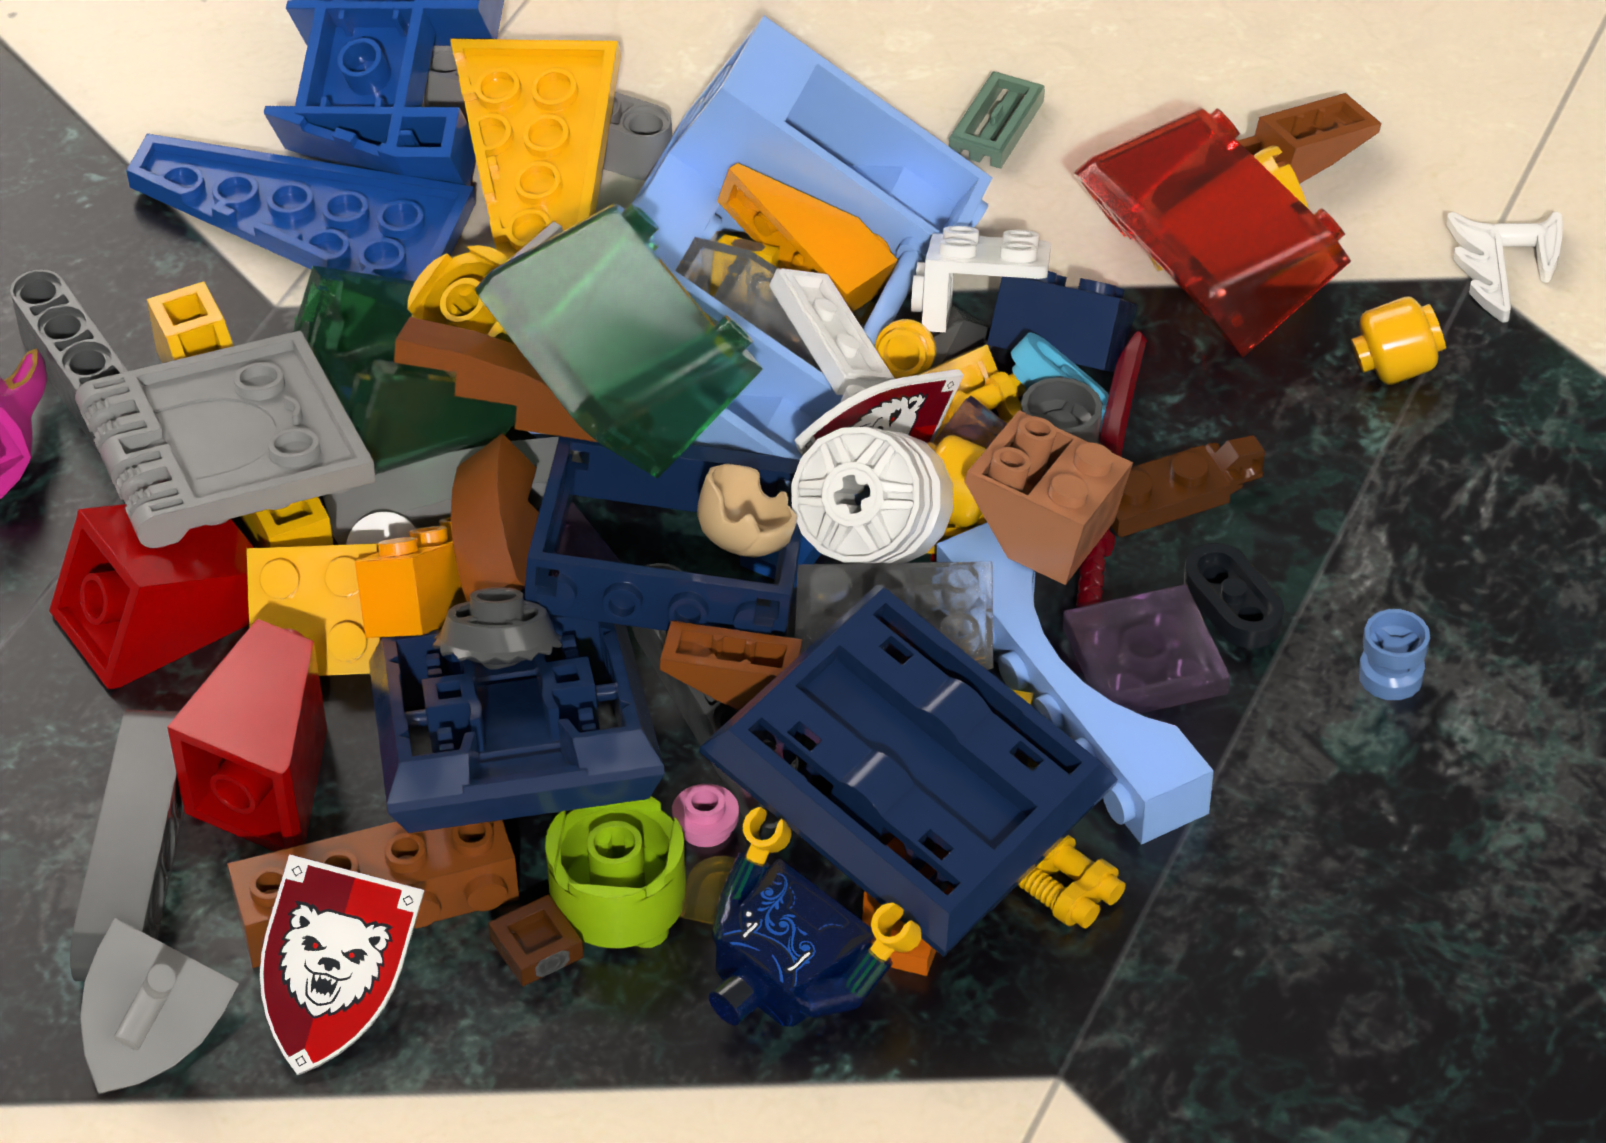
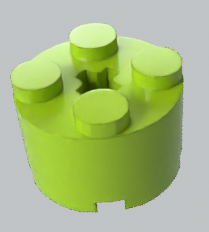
[545,796,687,948]

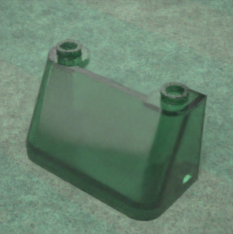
[475,203,763,479]
[293,266,517,475]

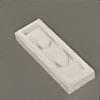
[769,268,895,395]

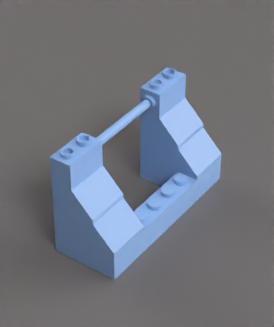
[506,16,992,492]

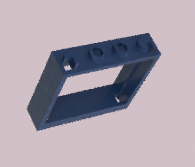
[524,436,803,637]

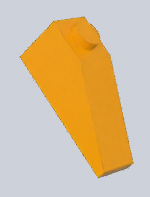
[717,163,898,312]

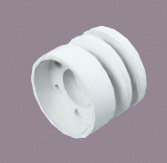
[791,427,953,565]

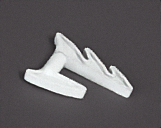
[1446,212,1563,322]

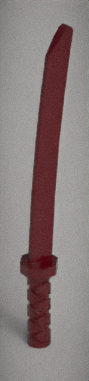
[1075,332,1147,627]

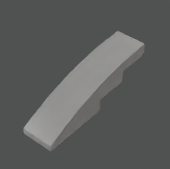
[323,437,583,545]

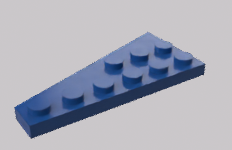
[126,133,475,315]

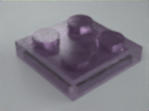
[1063,584,1230,714]

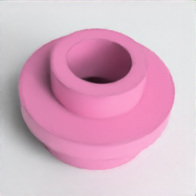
[672,784,739,847]

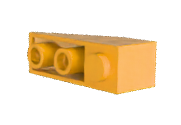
[355,517,466,638]

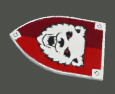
[794,369,964,456]
[260,854,424,1075]

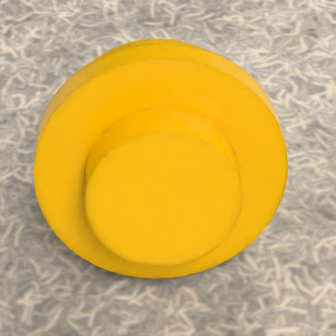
[875,319,936,379]

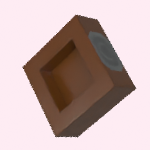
[488,894,584,987]

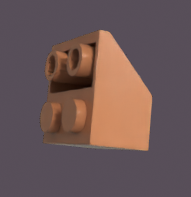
[964,410,1133,585]

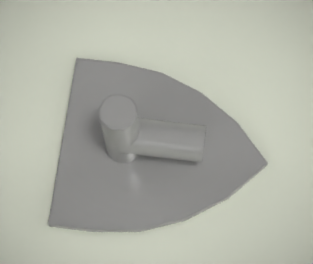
[80,918,239,1094]

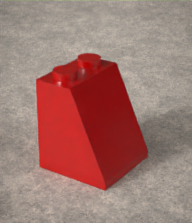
[49,504,254,689]
[167,619,327,852]

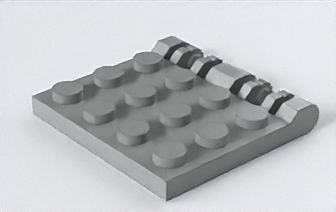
[75,330,376,548]

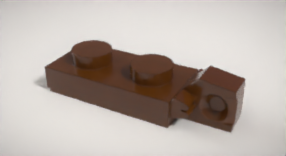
[1111,435,1265,538]

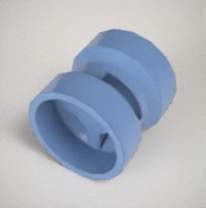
[1358,609,1430,700]

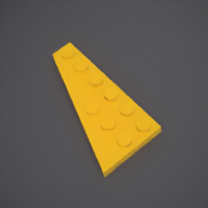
[450,39,621,340]

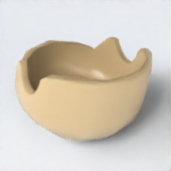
[697,464,798,557]

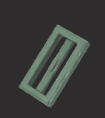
[949,71,1045,169]

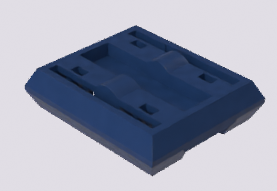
[699,585,1118,957]
[369,615,665,833]

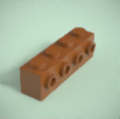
[227,820,519,968]

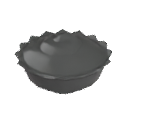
[432,587,562,669]

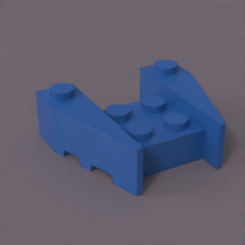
[264,0,504,186]

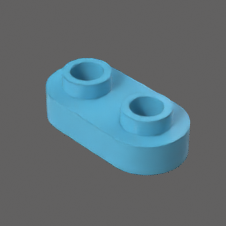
[1011,332,1109,432]

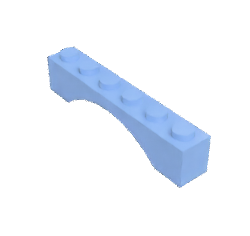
[932,523,1213,845]

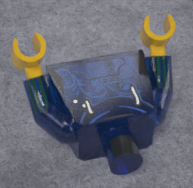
[708,807,922,1027]

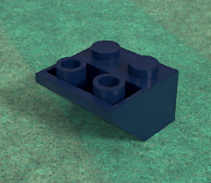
[987,271,1138,372]

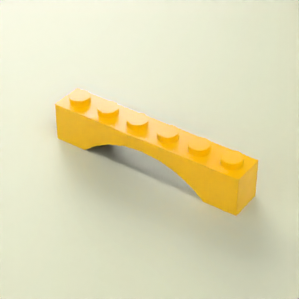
[147,281,333,548]

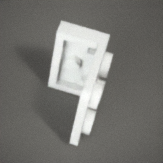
[911,226,1051,332]

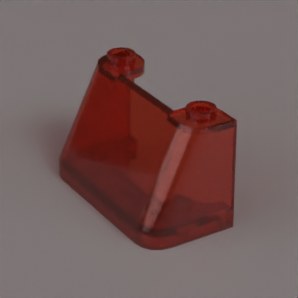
[1074,107,1351,357]

